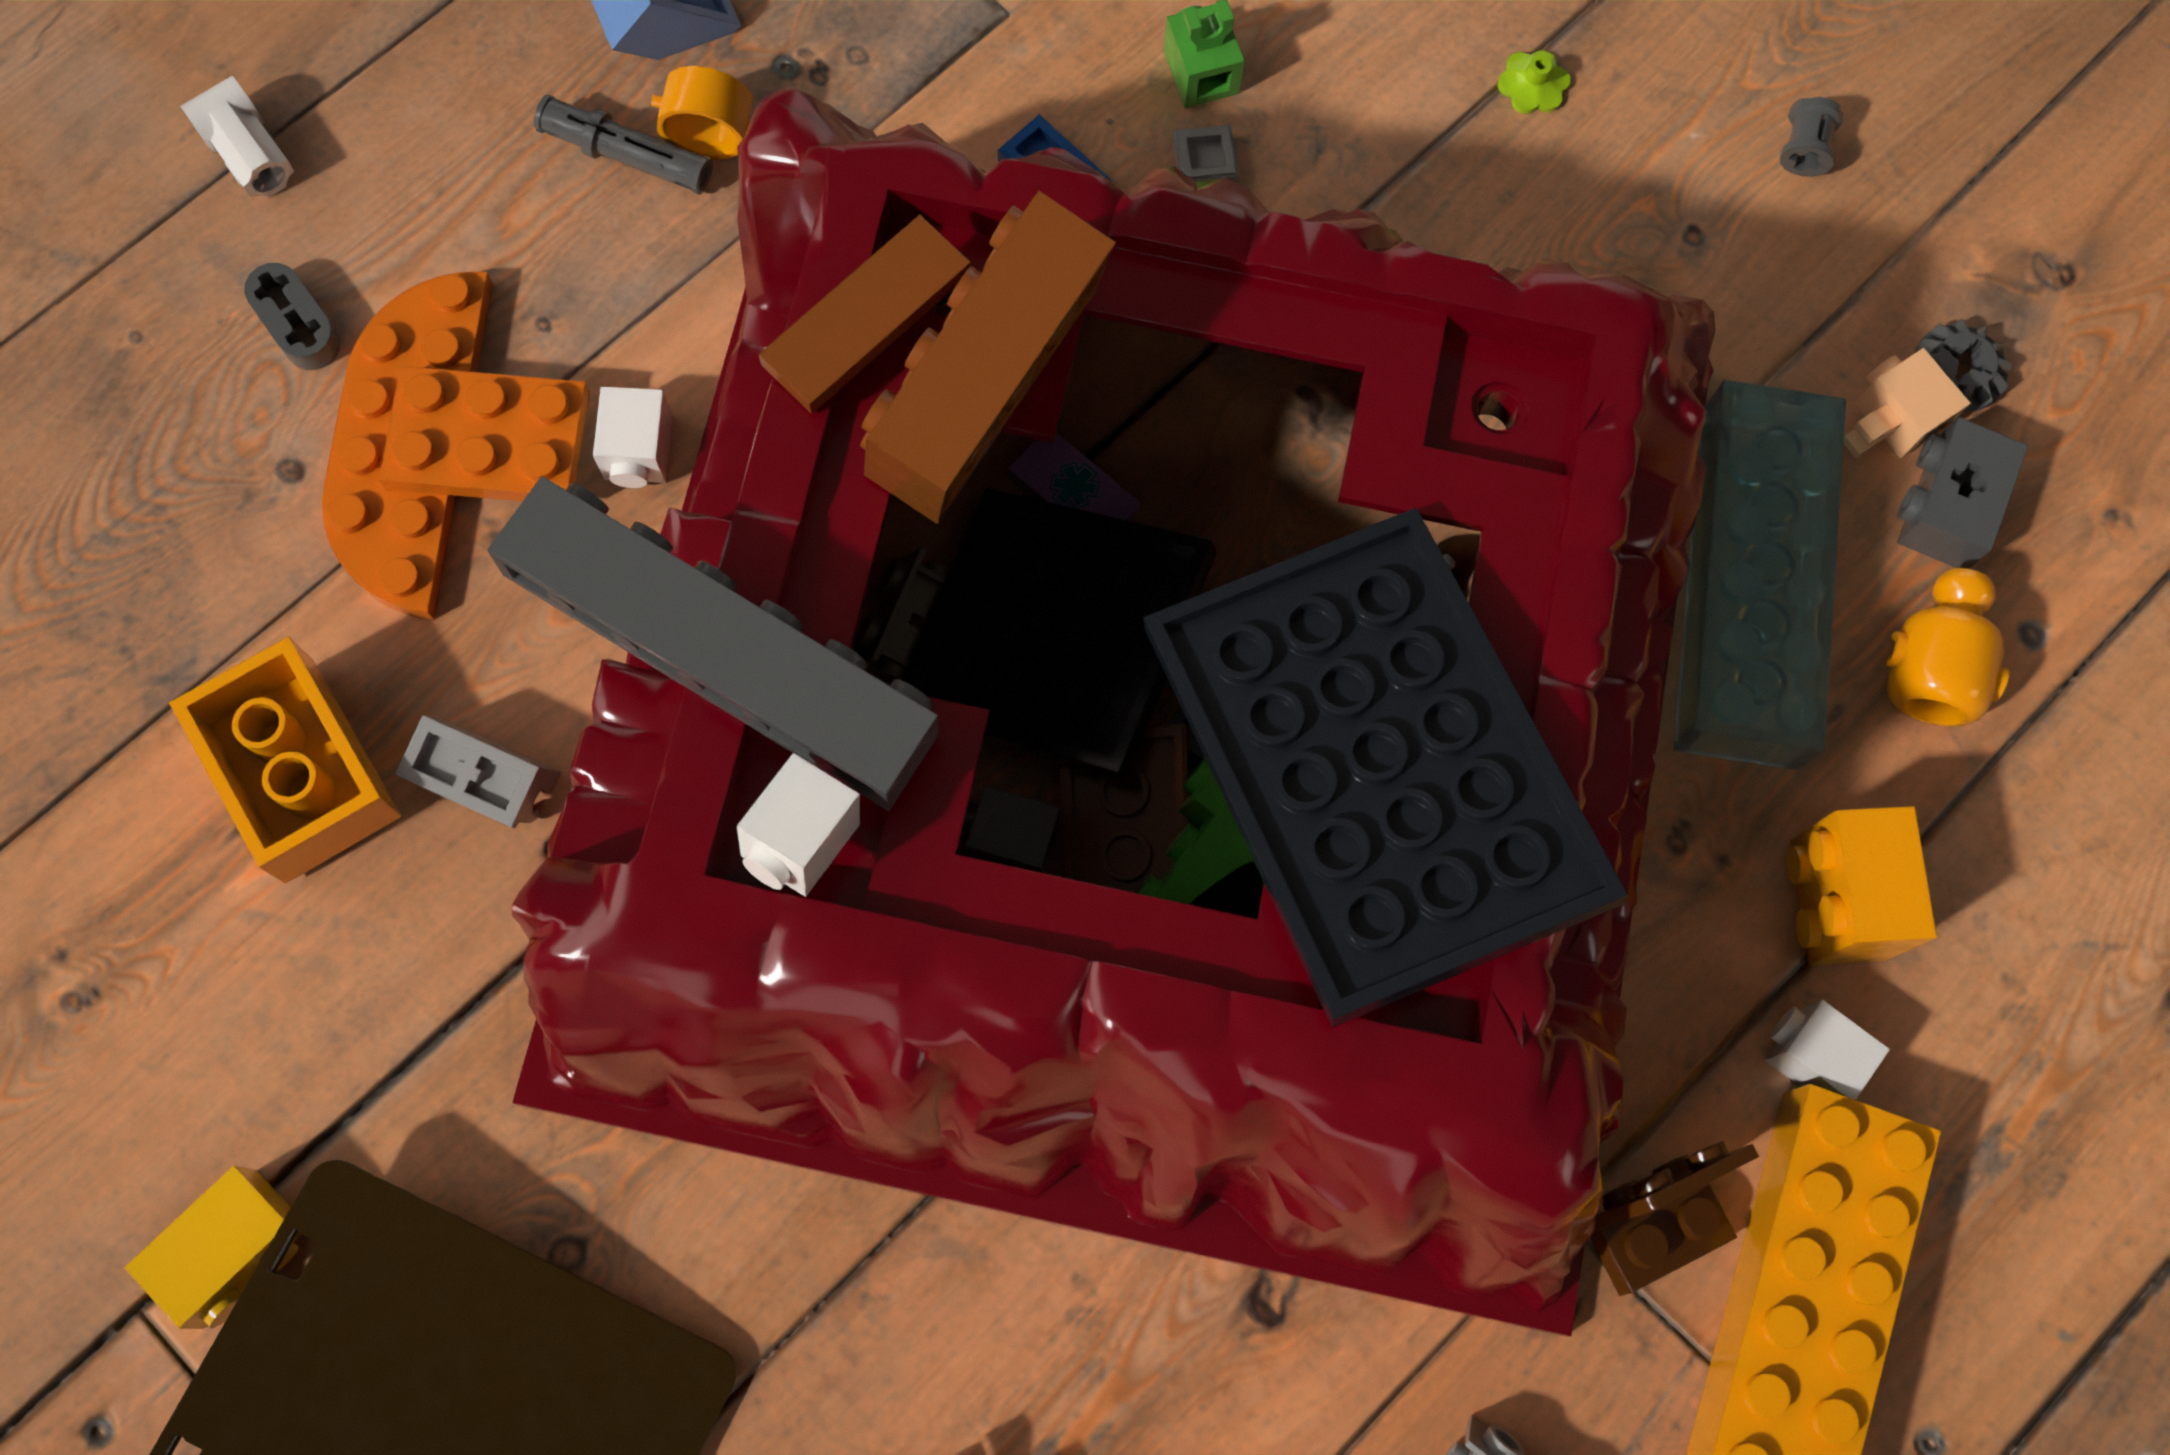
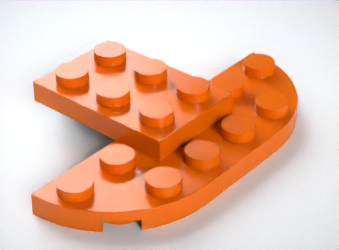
[322,271,590,620]

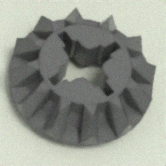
[1914,319,2013,412]

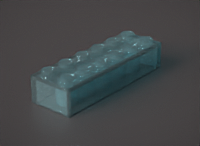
[1673,380,1846,770]

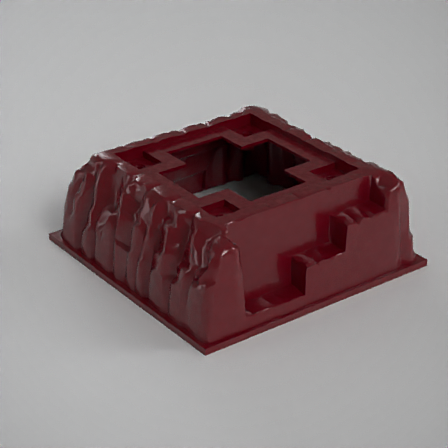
[511,85,1716,1337]

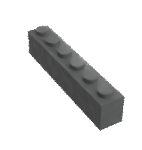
[487,476,939,811]

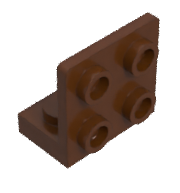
[1590,1141,1759,1296]

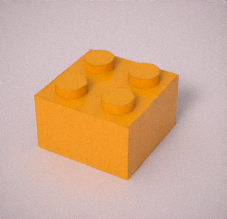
[1786,806,1937,966]

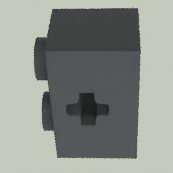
[1897,417,2029,569]

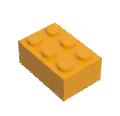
[169,636,402,884]

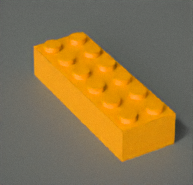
[1686,1084,1941,1455]

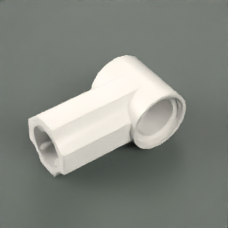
[180,76,294,197]

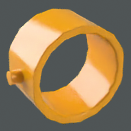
[651,65,753,160]

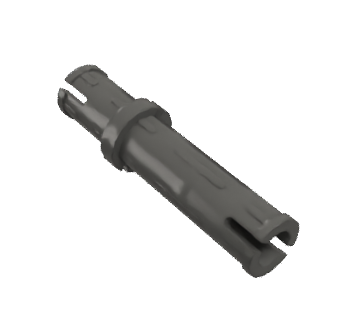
[534,94,713,195]

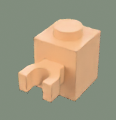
[1841,348,1971,459]

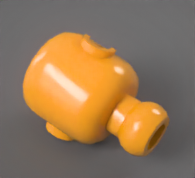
[1886,568,2009,727]

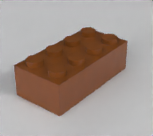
[860,191,1116,524]

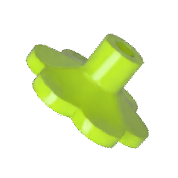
[1497,50,1571,114]

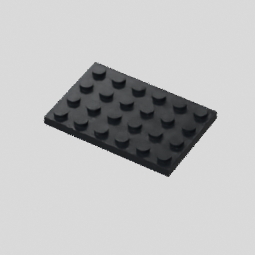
[1143,508,1628,1028]

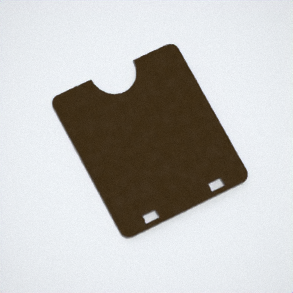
[149,1160,737,1455]

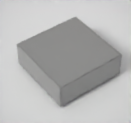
[1172,125,1239,183]

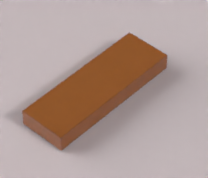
[759,214,971,414]

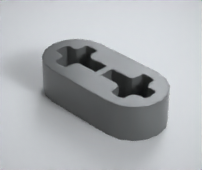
[244,263,340,370]

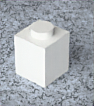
[593,387,673,488]
[737,753,860,897]
[1765,1000,1890,1100]

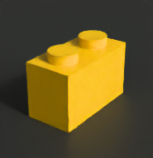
[124,1165,302,1329]

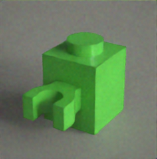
[1163,0,1245,108]

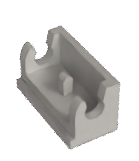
[395,715,561,828]

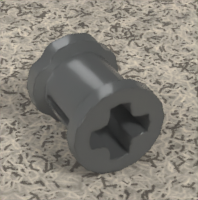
[1780,97,1843,177]

